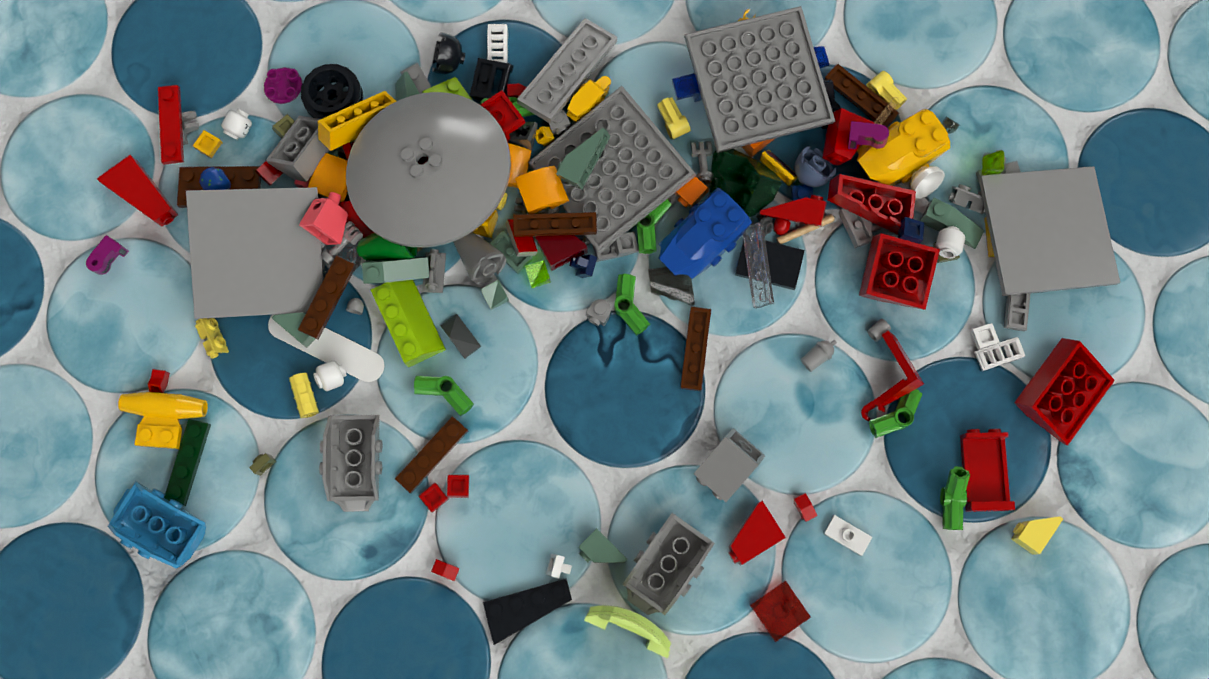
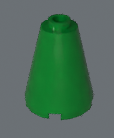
[356,233,417,260]

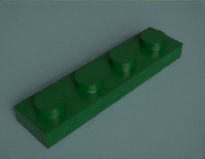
[164,419,211,506]

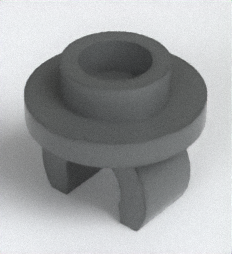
[750,215,773,236]

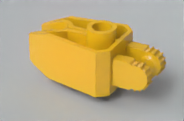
[566,76,611,122]

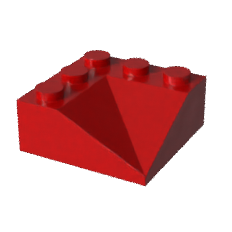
[859,233,940,310]

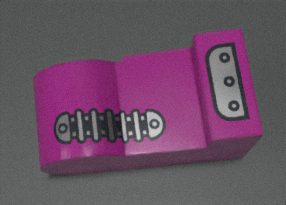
[848,121,889,149]
[86,235,129,275]

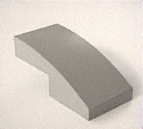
[592,232,639,262]

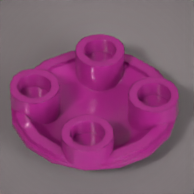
[264,67,302,104]

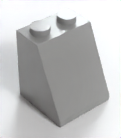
[694,428,765,502]

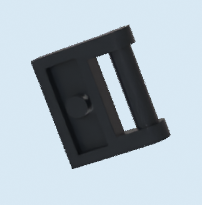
[470,58,514,100]

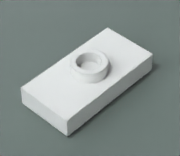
[823,515,872,556]

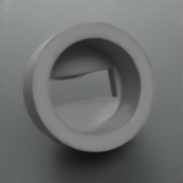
[346,298,364,315]

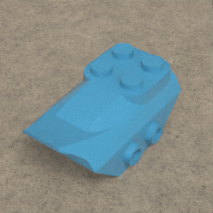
[108,481,206,569]

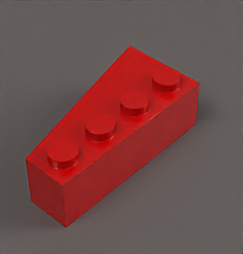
[828,174,916,235]

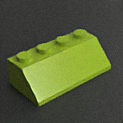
[371,280,446,368]

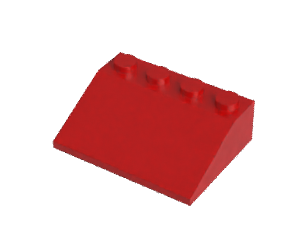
[1014,338,1115,446]

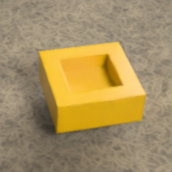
[193,130,223,158]

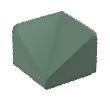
[480,280,509,310]

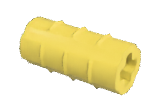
[289,373,319,418]

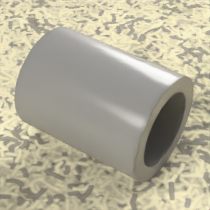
[867,319,891,342]

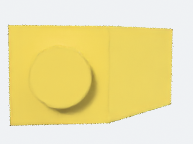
[1011,516,1063,555]

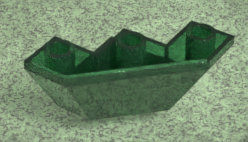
[709,149,782,217]

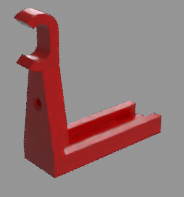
[861,330,924,422]

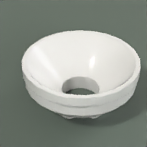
[910,166,945,199]

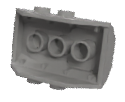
[319,415,383,512]
[622,513,715,615]

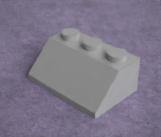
[266,116,329,182]

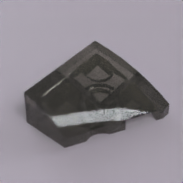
[648,267,695,306]

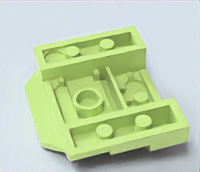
[584,605,671,658]

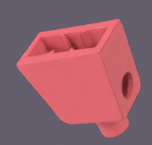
[299,192,348,245]

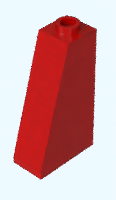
[97,155,178,227]

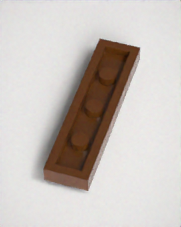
[824,63,899,127]
[513,212,597,237]
[298,256,356,340]
[680,307,711,392]
[395,416,469,493]

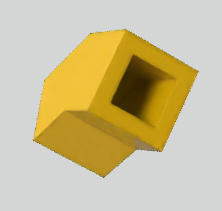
[535,126,555,147]

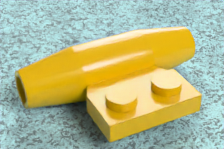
[118,392,208,449]

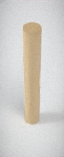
[776,214,835,244]

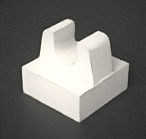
[546,553,572,578]

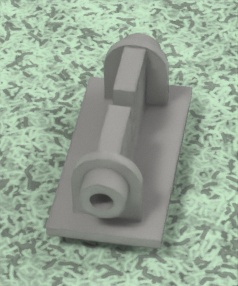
[948,184,985,214]
[422,249,446,293]

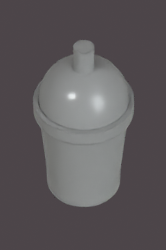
[800,340,837,372]

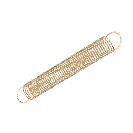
[874,97,899,125]

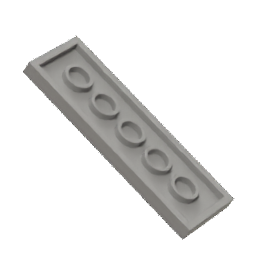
[517,18,618,124]

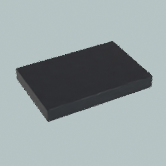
[735,235,805,290]

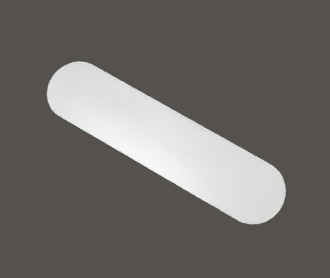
[268,314,385,382]

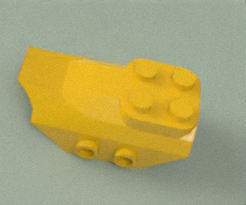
[857,109,950,186]

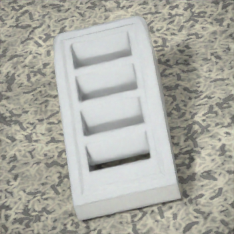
[487,24,508,63]
[974,337,1025,371]

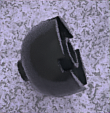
[432,32,465,74]

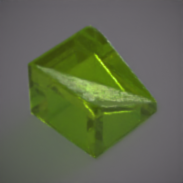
[982,150,1004,175]
[525,260,551,289]

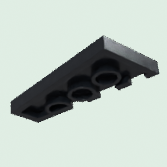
[483,579,572,645]

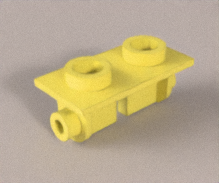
[195,318,229,359]

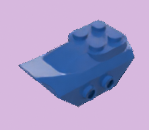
[658,188,752,279]

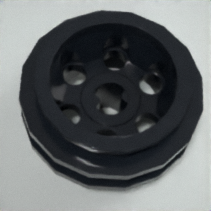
[301,64,363,119]

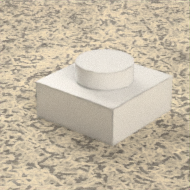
[971,323,1000,350]

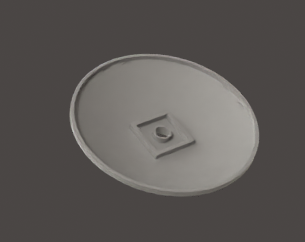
[346,92,511,248]

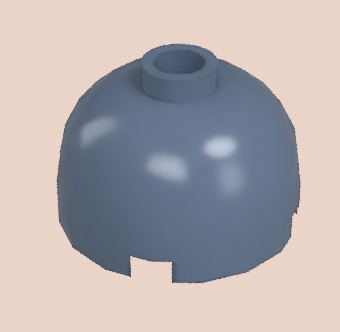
[794,147,836,187]

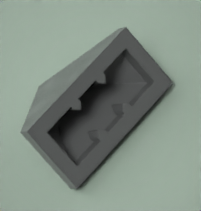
[508,122,538,151]
[441,314,481,359]

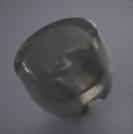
[942,117,960,134]

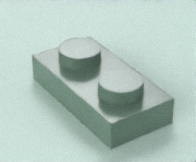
[489,231,532,274]

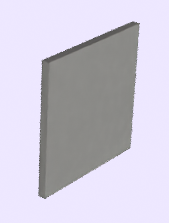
[684,6,835,153]
[528,86,696,253]
[979,166,1121,296]
[186,187,323,319]

